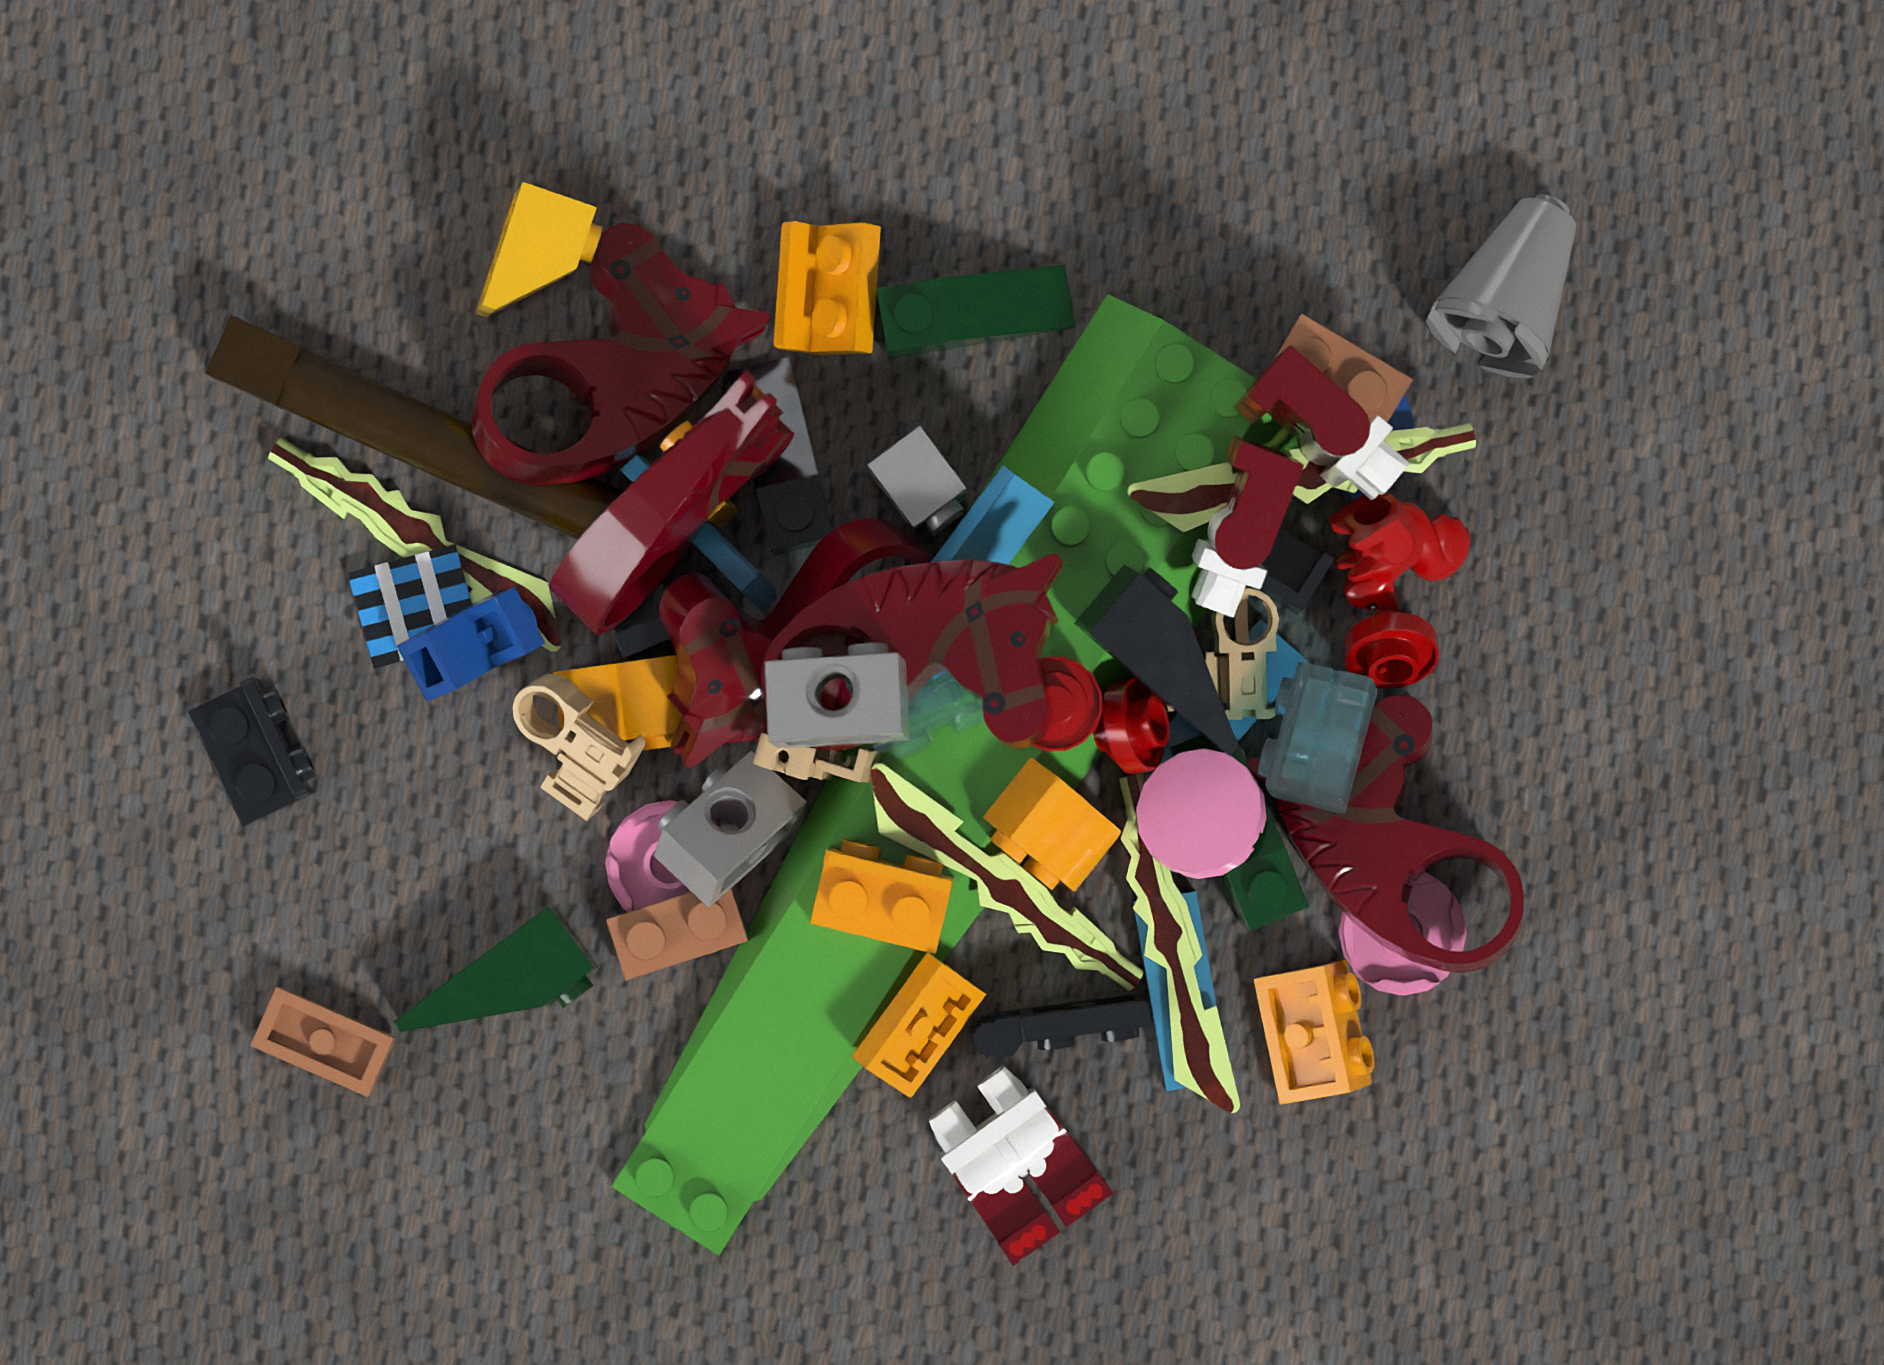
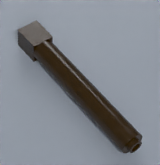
[205,315,624,540]

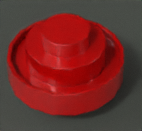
[1344,610,1439,689]
[1032,656,1103,751]
[1093,677,1170,774]

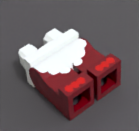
[1233,345,1410,500]
[1191,434,1304,618]
[928,1065,1114,1266]

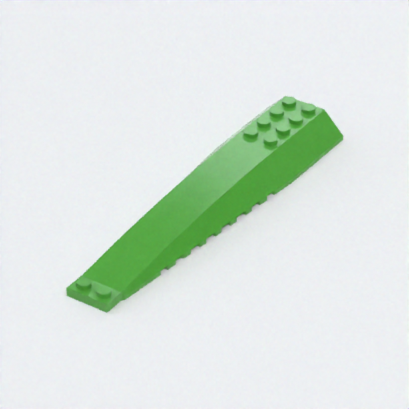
[611,294,1299,1256]

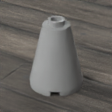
[1426,194,1577,378]

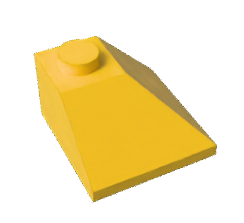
[475,182,603,317]

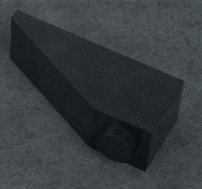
[728,356,833,556]
[1074,565,1238,756]

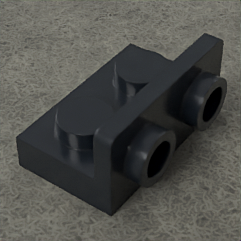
[188,677,317,827]

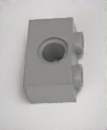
[868,426,967,537]
[765,643,910,749]
[654,751,806,908]

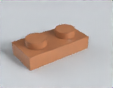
[1275,314,1414,423]
[606,888,749,981]
[250,986,396,1097]

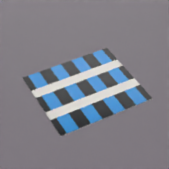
[347,544,472,669]

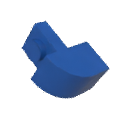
[397,586,545,702]

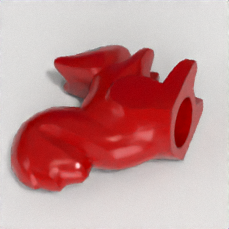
[1328,493,1471,611]

